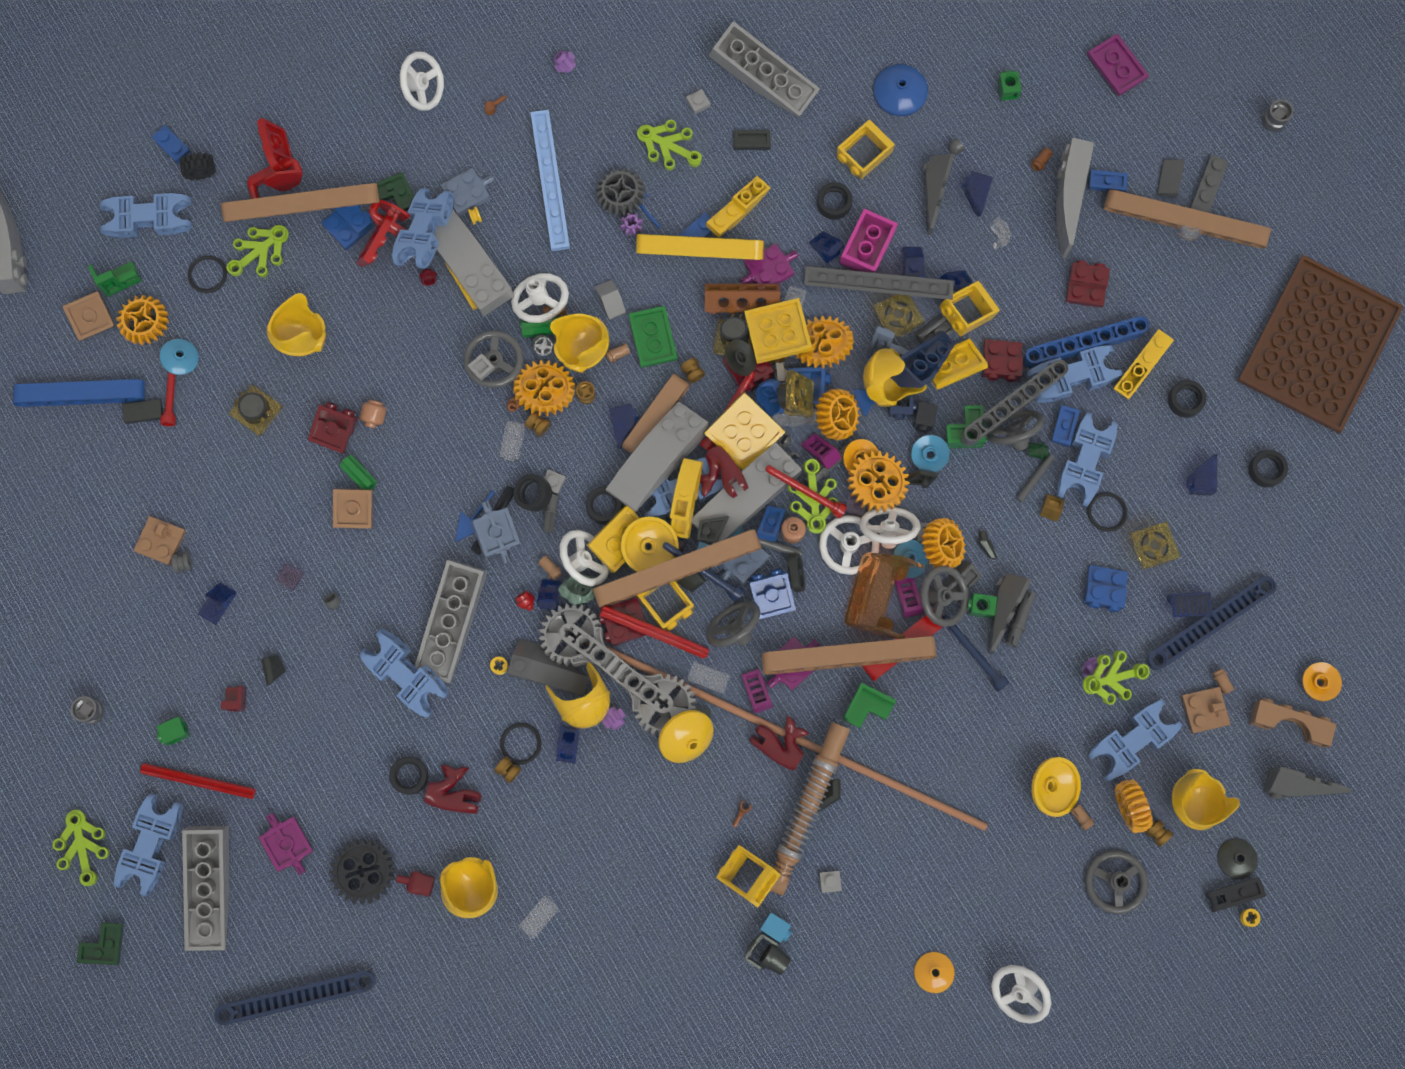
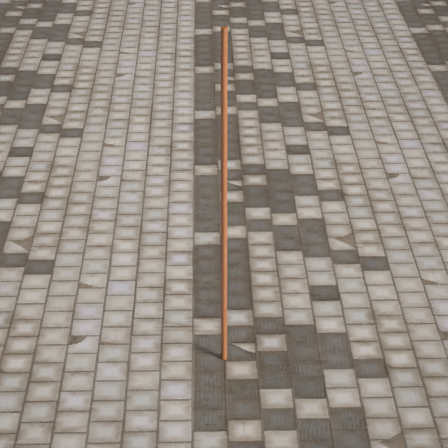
[576,638,988,831]

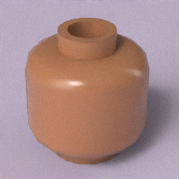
[360,399,387,428]
[781,517,806,544]

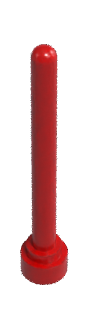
[160,338,177,426]
[699,371,755,451]
[765,465,847,519]

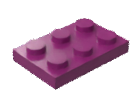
[1087,33,1149,97]

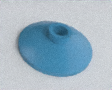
[160,339,199,375]
[911,435,950,472]
[893,540,928,578]

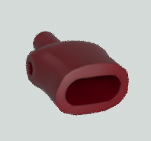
[396,871,435,897]

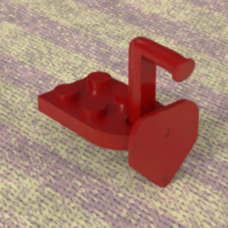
[247,118,303,199]
[356,199,410,267]

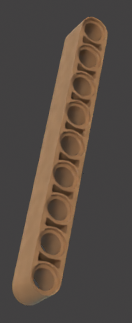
[220,183,380,222]
[1103,190,1271,249]
[593,530,762,608]
[761,636,937,675]

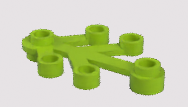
[637,120,702,171]
[227,225,289,278]
[787,459,838,534]
[1082,650,1150,705]
[52,810,110,886]

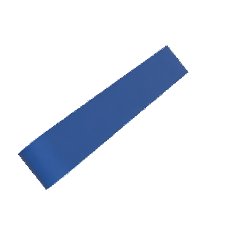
[1023,316,1149,369]
[13,379,145,407]

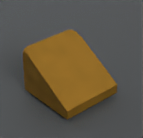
[1040,494,1065,522]

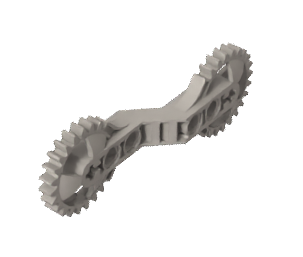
[539,603,697,736]

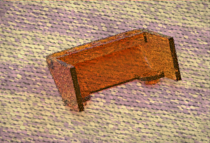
[845,552,924,639]

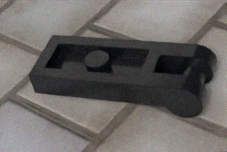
[1206,877,1266,912]

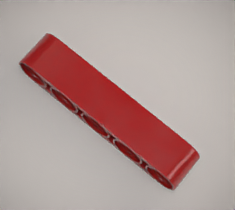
[861,609,943,682]

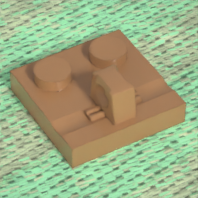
[62,291,115,341]
[333,489,373,529]
[133,516,186,566]
[1181,687,1231,734]

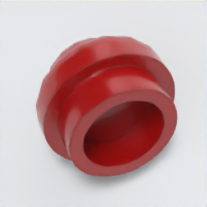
[515,590,535,611]

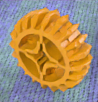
[116,295,169,345]
[815,389,860,440]
[921,518,966,568]
[1115,779,1153,833]

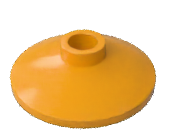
[843,439,878,472]
[1302,662,1342,701]
[914,952,954,993]

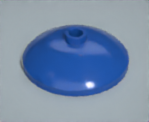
[873,64,928,116]

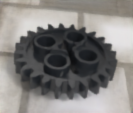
[329,839,396,905]

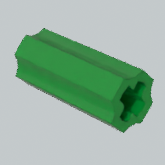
[521,317,558,338]
[339,455,378,490]

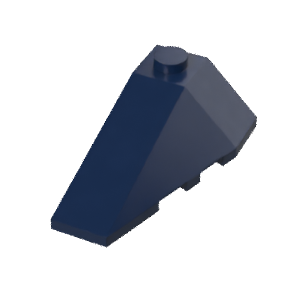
[890,331,956,388]

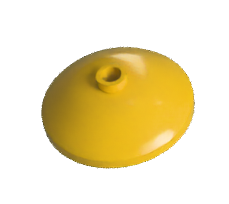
[621,517,679,572]
[658,710,714,763]
[1032,757,1081,817]

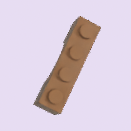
[1249,698,1337,748]

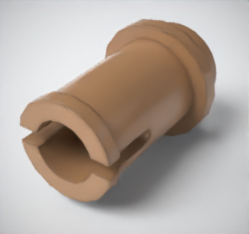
[605,343,630,363]
[538,555,562,580]
[1212,668,1235,694]
[1070,804,1094,830]

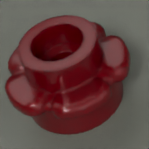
[419,269,437,286]

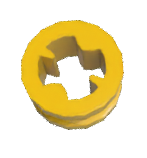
[467,206,482,225]
[490,657,508,675]
[1240,909,1261,927]

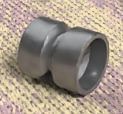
[1262,99,1294,132]
[70,696,105,724]

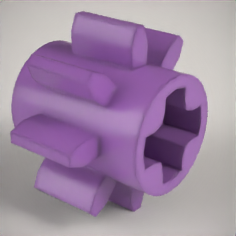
[553,50,576,73]
[620,213,643,237]
[1082,657,1107,678]
[602,707,626,731]

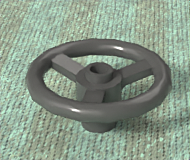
[463,330,524,388]
[987,410,1045,451]
[920,566,969,627]
[706,601,761,647]
[1085,850,1148,915]

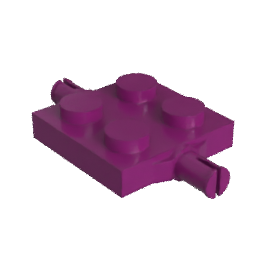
[740,243,798,284]
[766,637,819,691]
[258,813,314,876]

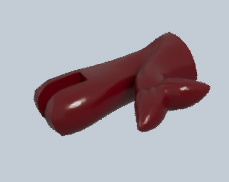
[700,446,749,498]
[749,716,809,771]
[424,765,482,814]

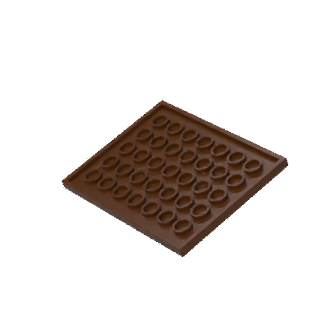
[1237,255,1404,434]

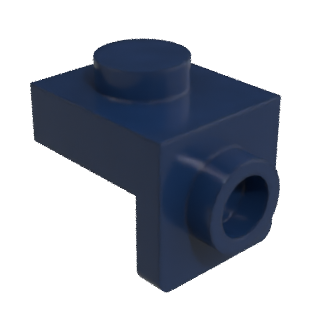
[888,396,917,420]

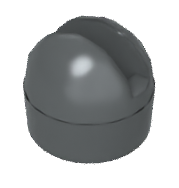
[949,138,965,154]
[776,433,791,449]
[323,593,340,610]

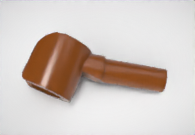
[484,95,507,116]
[732,800,752,828]

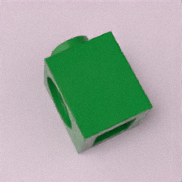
[997,70,1022,101]
[967,593,997,619]
[156,717,190,746]

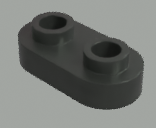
[787,553,805,592]

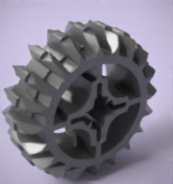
[596,167,646,217]

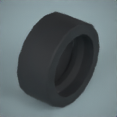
[817,182,853,220]
[1168,380,1207,418]
[1248,450,1288,488]
[513,474,552,512]
[586,486,622,524]
[389,756,428,795]

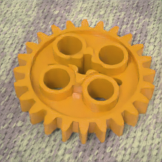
[796,316,854,369]
[513,360,575,417]
[847,451,910,513]

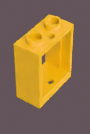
[836,119,895,180]
[939,281,1000,337]
[636,581,694,631]
[716,845,781,908]

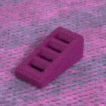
[801,433,841,469]
[894,577,923,618]
[741,669,773,714]

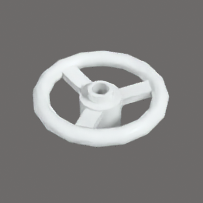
[399,51,444,111]
[511,273,569,323]
[859,507,921,549]
[819,515,880,575]
[559,530,610,586]
[991,965,1052,1024]

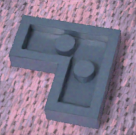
[868,326,909,356]

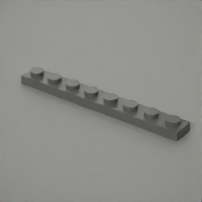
[804,266,955,300]

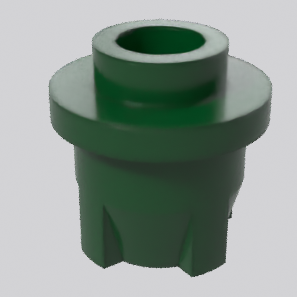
[1028,441,1049,461]

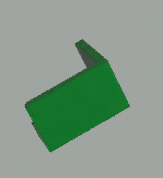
[88,262,142,297]
[946,405,986,449]
[842,683,897,729]

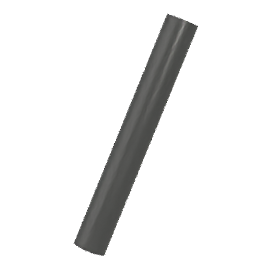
[1016,454,1055,503]
[758,538,802,556]

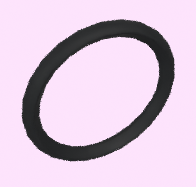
[188,256,227,293]
[1087,492,1128,532]
[500,723,542,765]

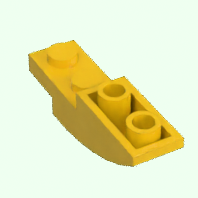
[706,176,771,238]
[1113,329,1174,400]
[670,458,703,539]

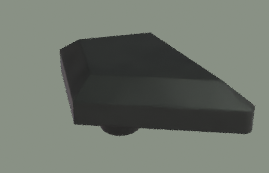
[905,469,938,488]
[697,516,729,543]
[676,572,706,593]
[261,654,286,686]
[817,779,841,812]

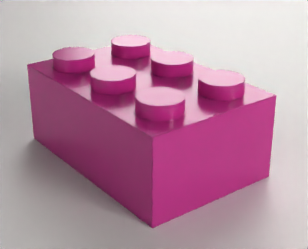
[840,209,898,273]

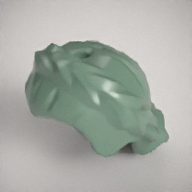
[558,575,596,605]

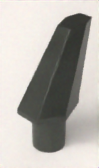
[977,531,997,559]

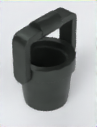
[745,932,791,975]

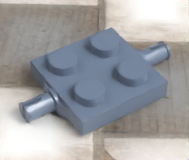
[440,168,495,216]
[471,500,520,564]
[719,531,770,585]

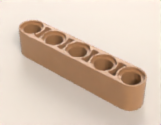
[622,374,690,454]

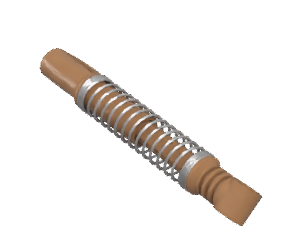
[770,722,850,896]

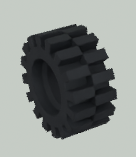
[179,152,216,181]

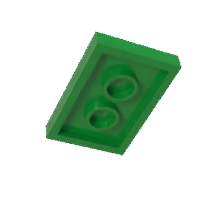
[629,306,678,368]

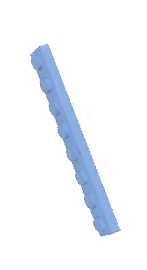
[531,110,570,251]

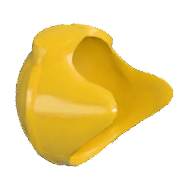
[267,293,327,356]
[550,314,609,373]
[863,348,927,407]
[546,662,611,728]
[1172,769,1240,830]
[440,857,498,918]

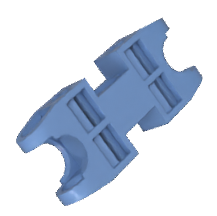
[392,188,454,269]
[100,193,192,238]
[1026,346,1123,403]
[1057,412,1117,507]
[644,457,723,519]
[360,629,449,717]
[1088,699,1183,781]
[114,793,183,897]

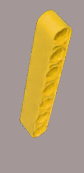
[636,234,764,260]

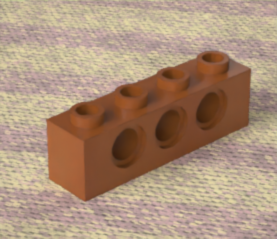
[705,284,780,314]

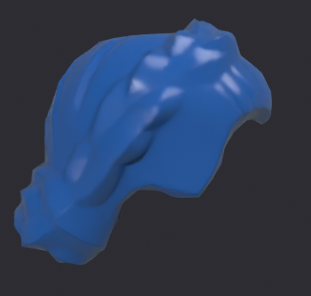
[756,379,786,417]

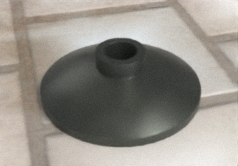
[725,339,756,376]
[1217,839,1258,879]

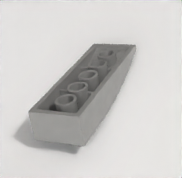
[709,21,820,117]
[1056,138,1094,258]
[0,190,28,294]
[434,210,514,317]
[606,402,708,512]
[692,442,802,544]
[415,559,488,683]
[182,826,229,951]

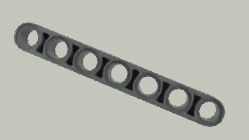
[960,360,1068,446]

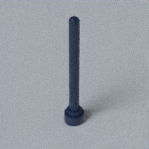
[662,542,744,602]
[942,615,1010,692]

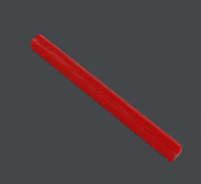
[600,605,709,659]
[140,763,256,799]

